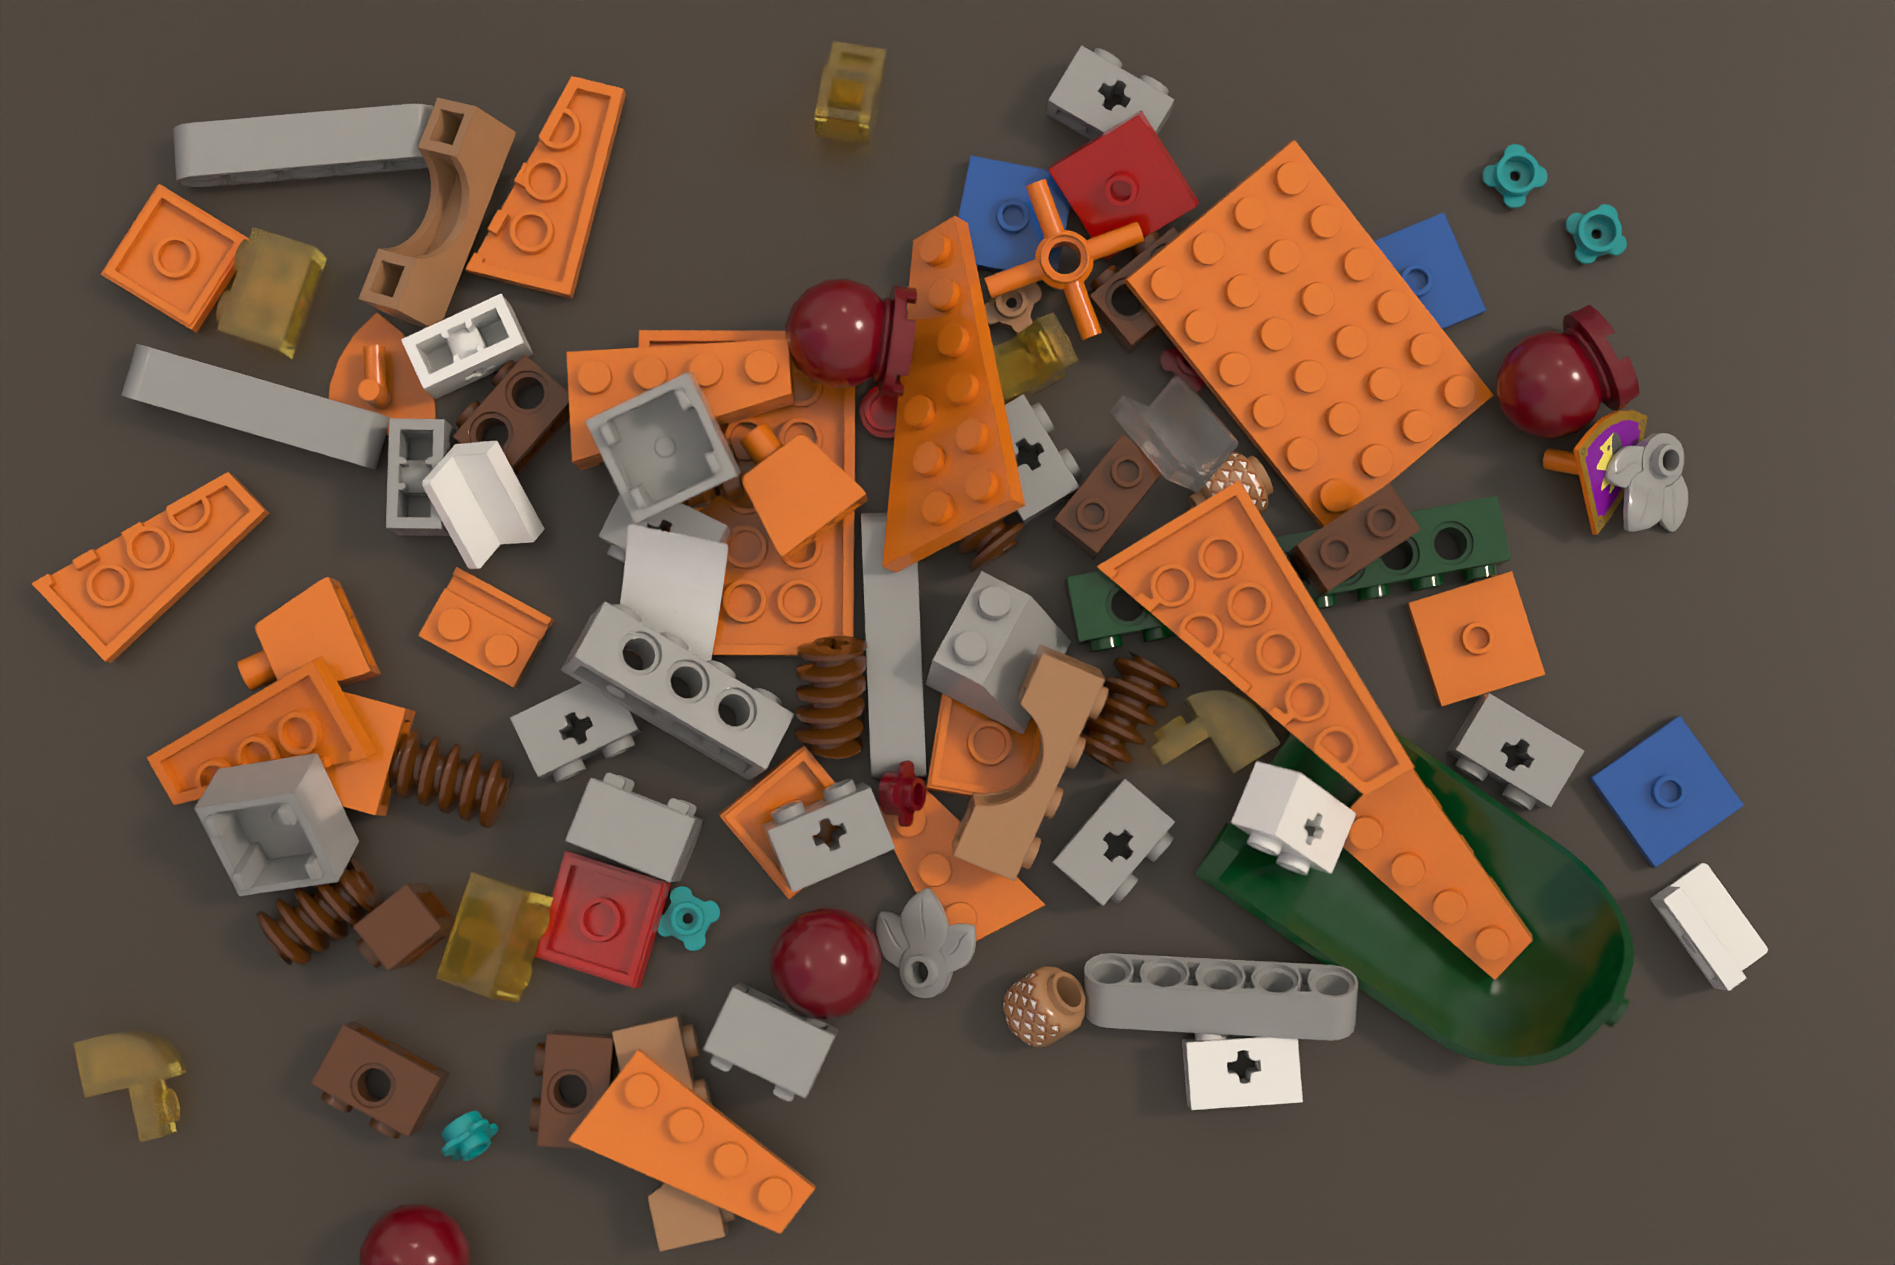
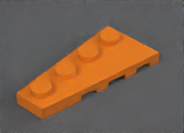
[1343,769,1533,980]

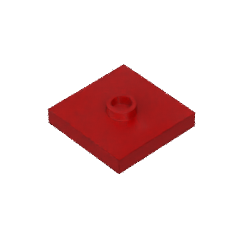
[1048,110,1199,260]
[534,851,672,989]

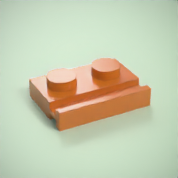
[418,567,554,689]

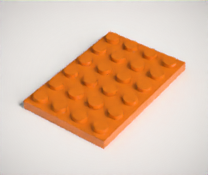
[1123,140,1493,528]
[635,330,856,657]

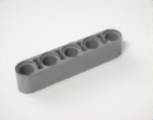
[173,104,433,188]
[121,344,390,470]
[861,512,927,779]
[1084,953,1358,1041]

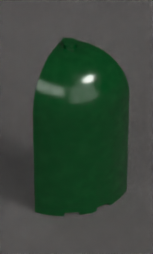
[1194,727,1634,1066]

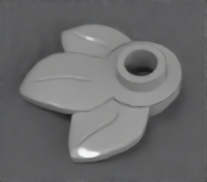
[1604,433,1688,532]
[876,888,976,999]

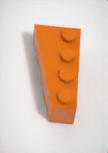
[566,339,795,470]

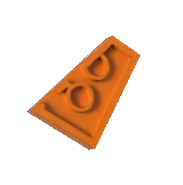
[878,790,1045,941]

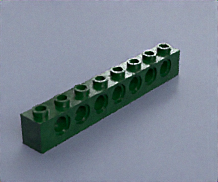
[1065,495,1511,652]

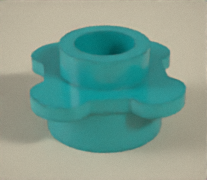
[1482,144,1547,209]
[1565,204,1627,265]
[657,886,720,951]
[441,1111,499,1161]

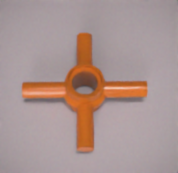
[984,179,1144,341]

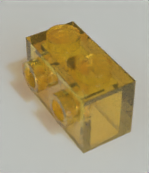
[216,227,327,359]
[436,872,554,1003]

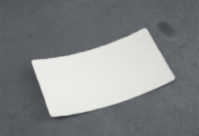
[620,525,728,662]

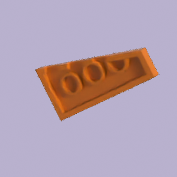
[465,76,626,299]
[31,472,270,663]
[147,656,378,805]
[569,1049,816,1234]

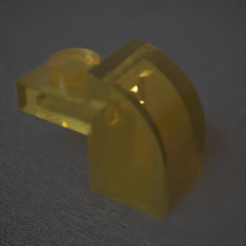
[815,41,886,145]
[993,312,1079,405]
[1148,690,1280,775]
[74,1030,187,1142]

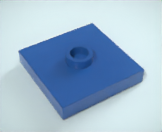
[958,155,1070,281]
[1374,212,1487,330]
[1588,716,1744,868]

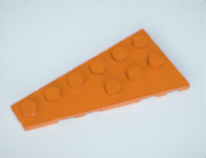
[882,216,1025,573]
[1096,480,1415,796]

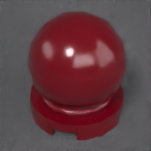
[785,279,917,397]
[1496,305,1640,439]
[770,908,882,1020]
[359,1204,471,1265]

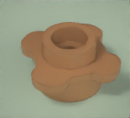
[984,283,1042,334]

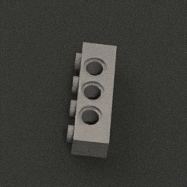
[561,602,794,781]

